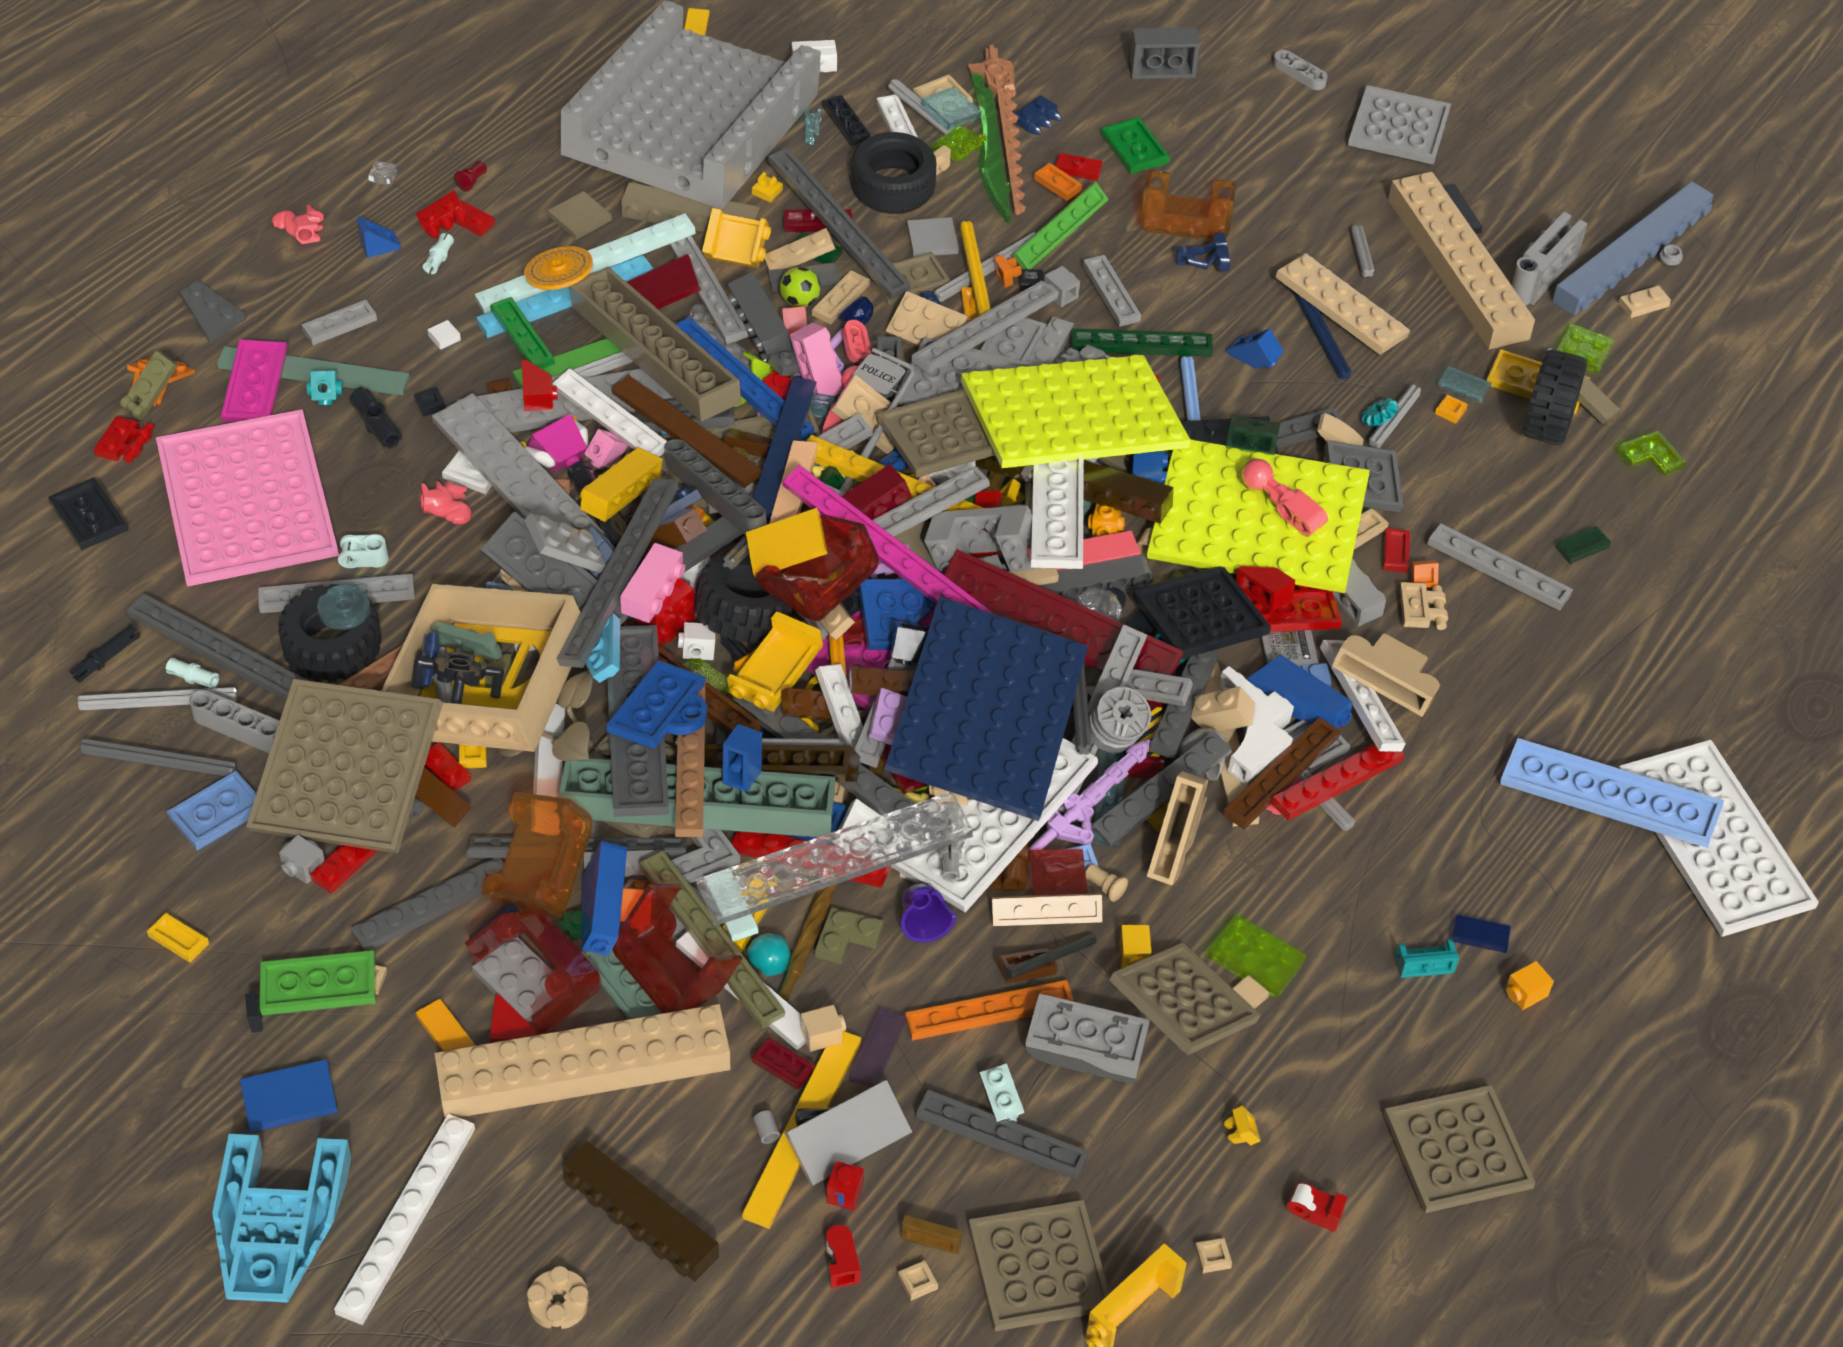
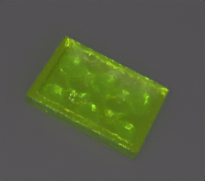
[1207,914,1307,998]

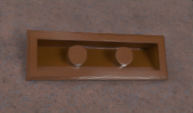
[724,429,773,458]

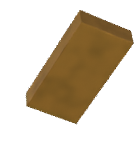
[901,1215,962,1254]

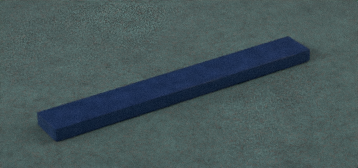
[753,377,817,519]

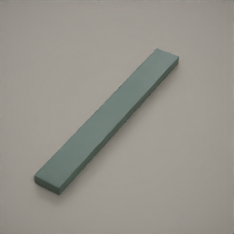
[217,346,410,396]

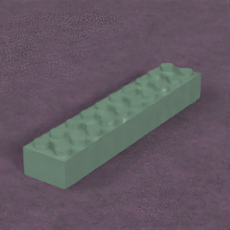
[559,758,835,838]

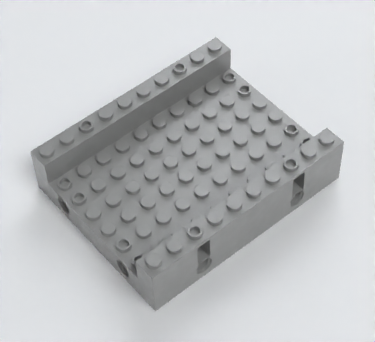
[561,0,821,210]

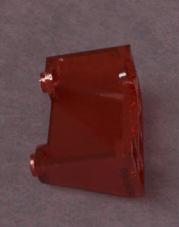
[755,514,879,621]

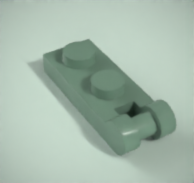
[430,621,502,661]

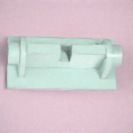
[980,1064,1024,1123]

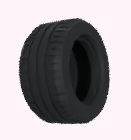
[851,132,937,214]

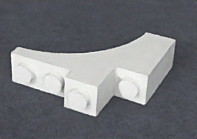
[1218,666,1294,787]

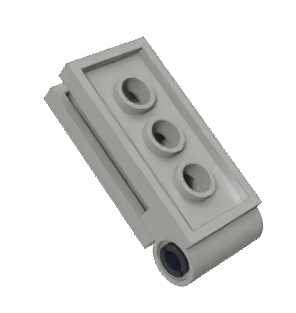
[1511,212,1588,306]

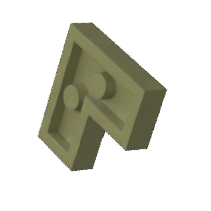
[815,907,884,964]

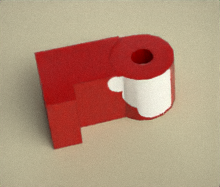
[1286,1183,1348,1232]
[826,1225,861,1288]

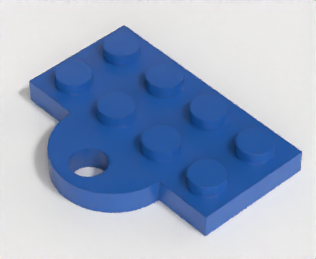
[607,660,707,749]

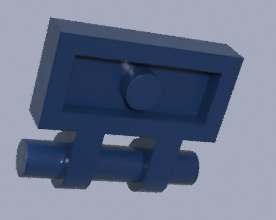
[415,633,440,690]

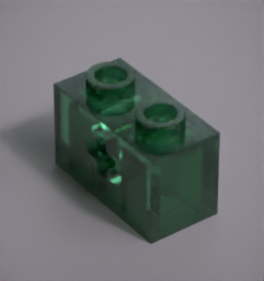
[1226,415,1281,456]

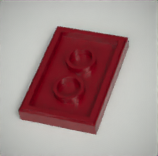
[627,254,701,310]

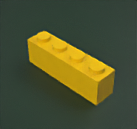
[580,447,663,522]

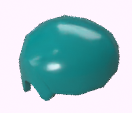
[747,933,791,977]

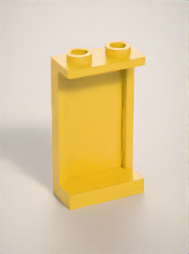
[727,611,823,712]
[1085,1243,1187,1347]

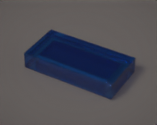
[1452,915,1511,953]

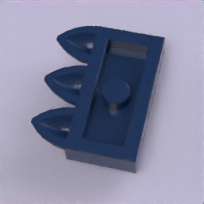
[1014,95,1062,135]

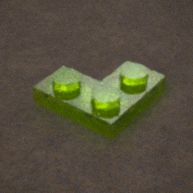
[1617,430,1686,476]

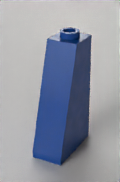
[1247,654,1353,729]
[582,841,627,956]

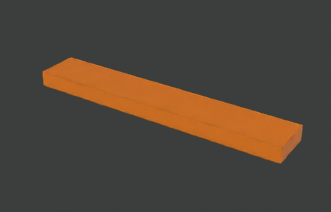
[905,980,1075,1041]

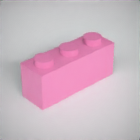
[790,322,843,403]
[620,543,685,623]

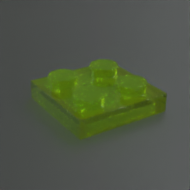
[1557,323,1615,375]

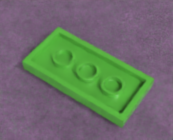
[260,950,376,1015]

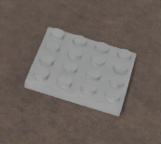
[1348,85,1451,165]

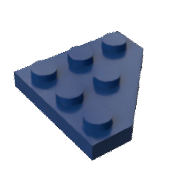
[858,579,936,650]

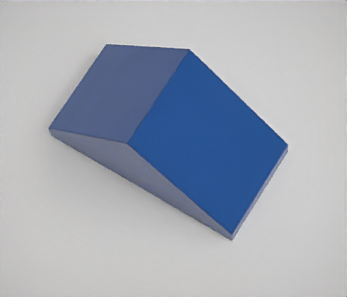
[357,216,401,258]

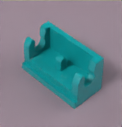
[1394,939,1459,978]

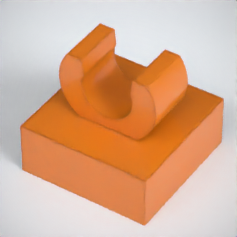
[994,254,1022,288]
[1411,560,1439,588]

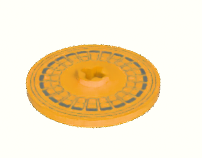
[524,246,593,290]

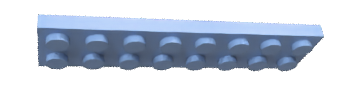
[1501,738,1724,848]

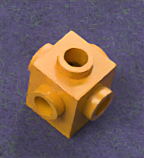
[1088,504,1125,537]

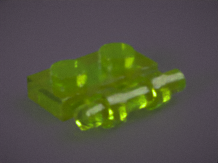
[930,126,987,162]

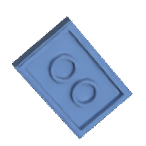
[167,771,256,851]

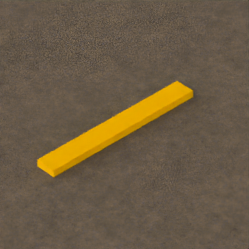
[742,1031,861,1229]

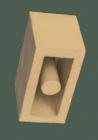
[1191,686,1256,732]

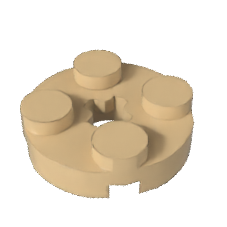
[527,1266,589,1329]

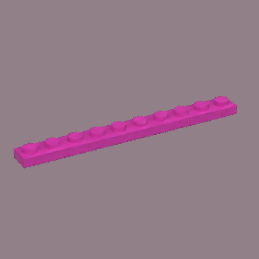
[783,465,994,614]

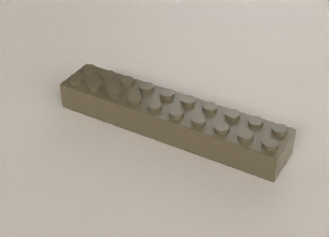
[569,267,741,422]

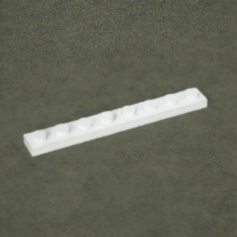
[334,1114,475,1325]

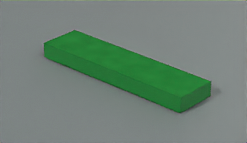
[490,297,555,369]

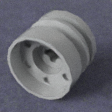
[1088,687,1151,753]

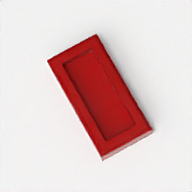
[1383,528,1410,573]

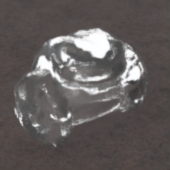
[1077,588,1123,622]

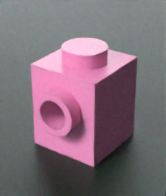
[584,429,628,470]

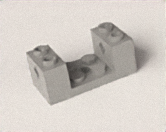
[925,505,1035,575]

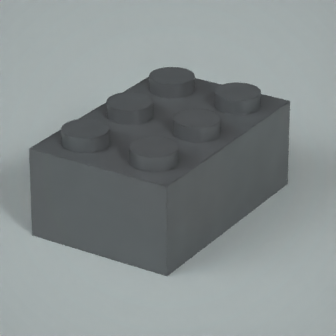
[1129,27,1200,79]

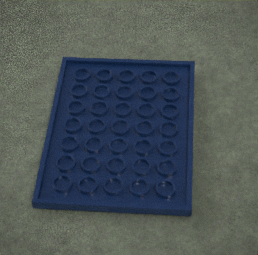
[884,596,1088,821]

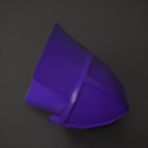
[901,882,957,943]

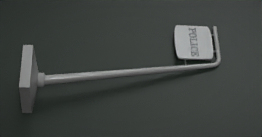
[809,348,915,510]

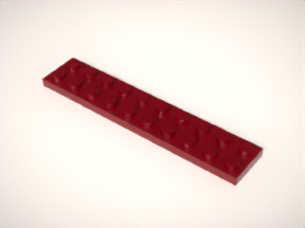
[944,549,1184,676]

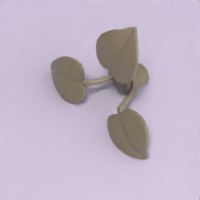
[497,671,593,761]

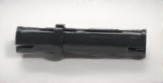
[70,624,140,683]

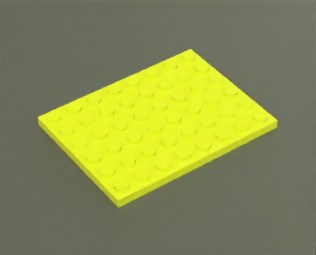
[961,355,1190,468]
[1147,440,1370,593]

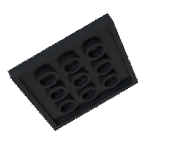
[1133,566,1271,659]

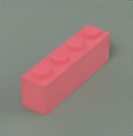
[1056,531,1141,570]

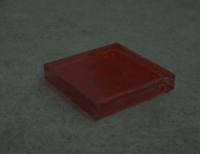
[1028,849,1088,896]

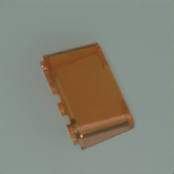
[1140,170,1237,241]

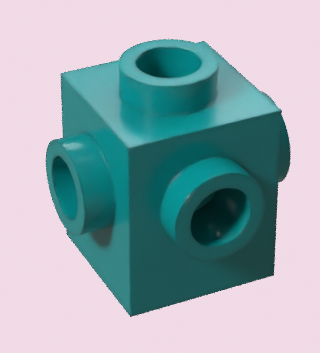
[307,371,343,405]

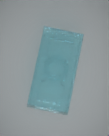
[1438,366,1492,403]

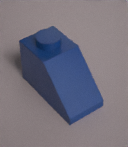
[1226,329,1284,369]

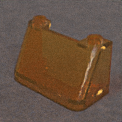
[481,792,593,917]

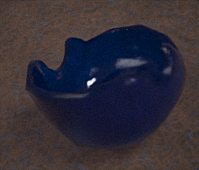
[838,296,874,326]

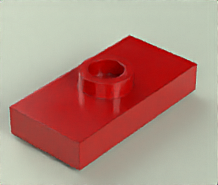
[1055,153,1103,181]

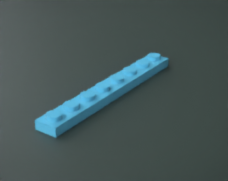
[476,255,654,338]

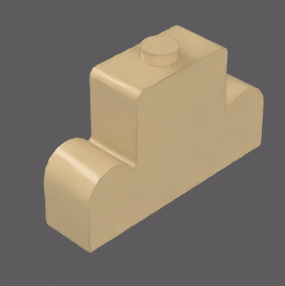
[1332,634,1440,717]
[1147,771,1208,885]

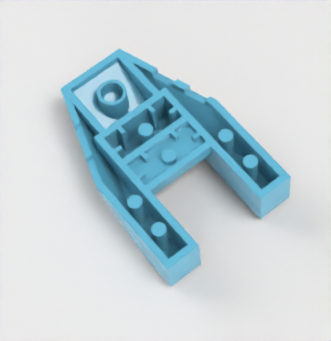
[212,1134,351,1302]

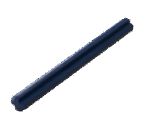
[1292,290,1352,380]

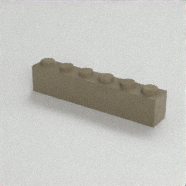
[621,182,760,232]

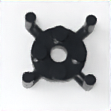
[410,648,504,704]

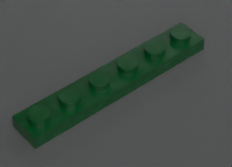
[1072,329,1213,357]

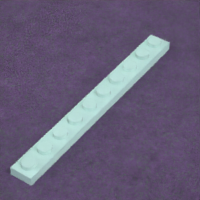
[475,213,696,314]

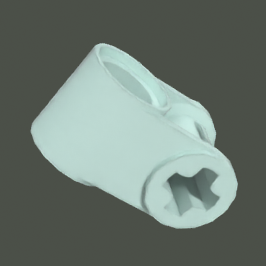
[338,534,389,568]

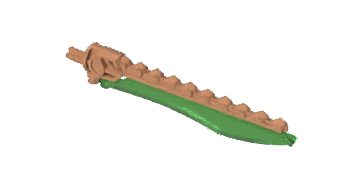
[968,45,1026,223]

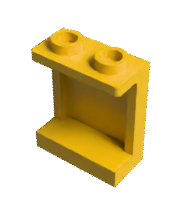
[702,208,771,268]

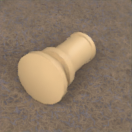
[1085,864,1128,902]

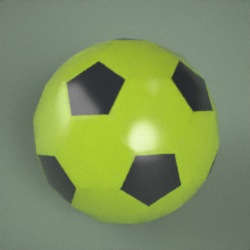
[780,267,821,307]

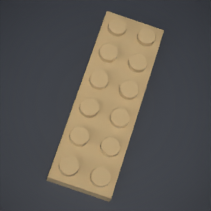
[1276,254,1410,355]

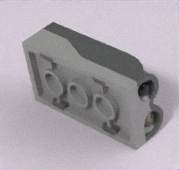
[1025,994,1150,1085]

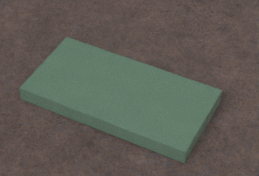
[578,927,687,1020]

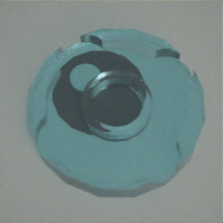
[317,584,371,630]

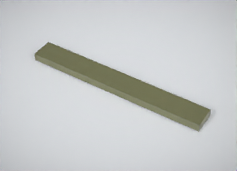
[639,850,785,1029]

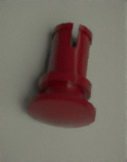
[454,161,487,192]

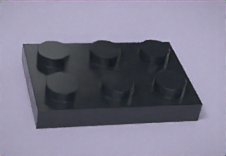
[48,478,128,551]

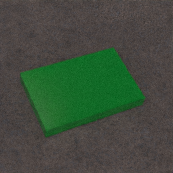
[1100,117,1170,174]

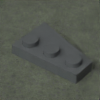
[180,280,246,344]

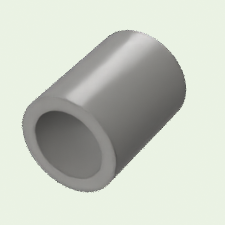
[753,1111,780,1144]

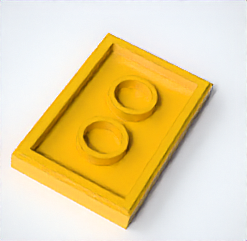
[746,508,828,578]

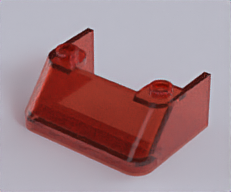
[612,883,743,1014]
[465,909,602,1035]

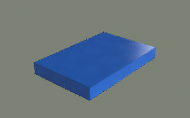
[240,1059,338,1133]

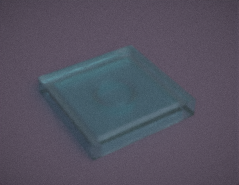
[920,87,982,130]

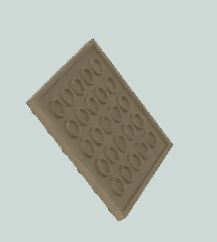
[246,679,443,854]

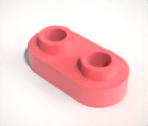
[842,320,871,364]

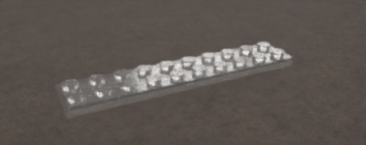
[696,792,973,927]

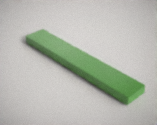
[1012,182,1109,269]
[513,338,621,389]

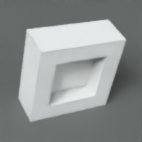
[427,320,461,350]

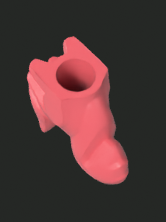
[272,205,324,244]
[419,481,472,525]

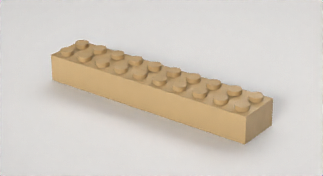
[1388,172,1535,350]
[435,1004,731,1118]

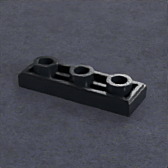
[822,95,870,146]

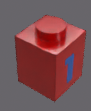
[827,1161,864,1211]

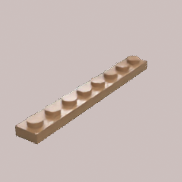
[675,686,705,837]

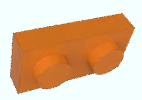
[1034,163,1082,201]

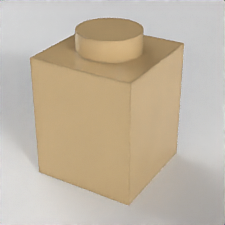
[801,1005,846,1052]

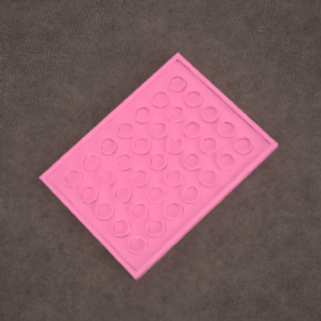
[156,409,339,587]

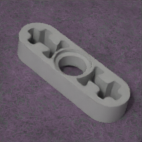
[1273,50,1327,90]

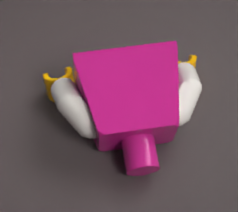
[520,414,588,472]

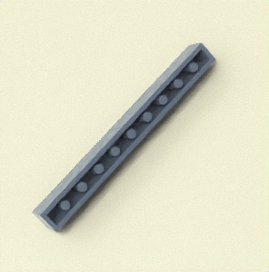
[1553,182,1714,316]

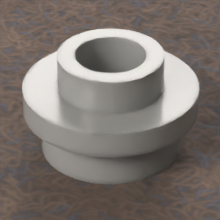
[1659,245,1683,265]

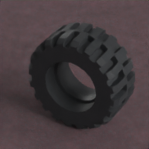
[1523,349,1588,445]
[694,555,796,644]
[278,584,381,683]

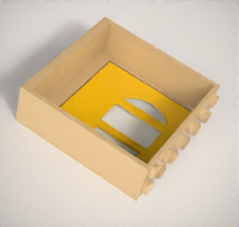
[381,584,581,752]

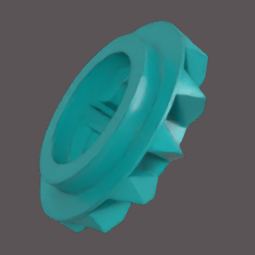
[1362,399,1399,426]

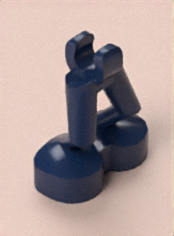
[1175,232,1230,272]

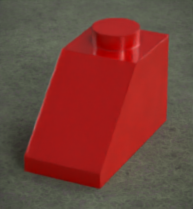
[521,360,558,412]
[1236,566,1295,612]

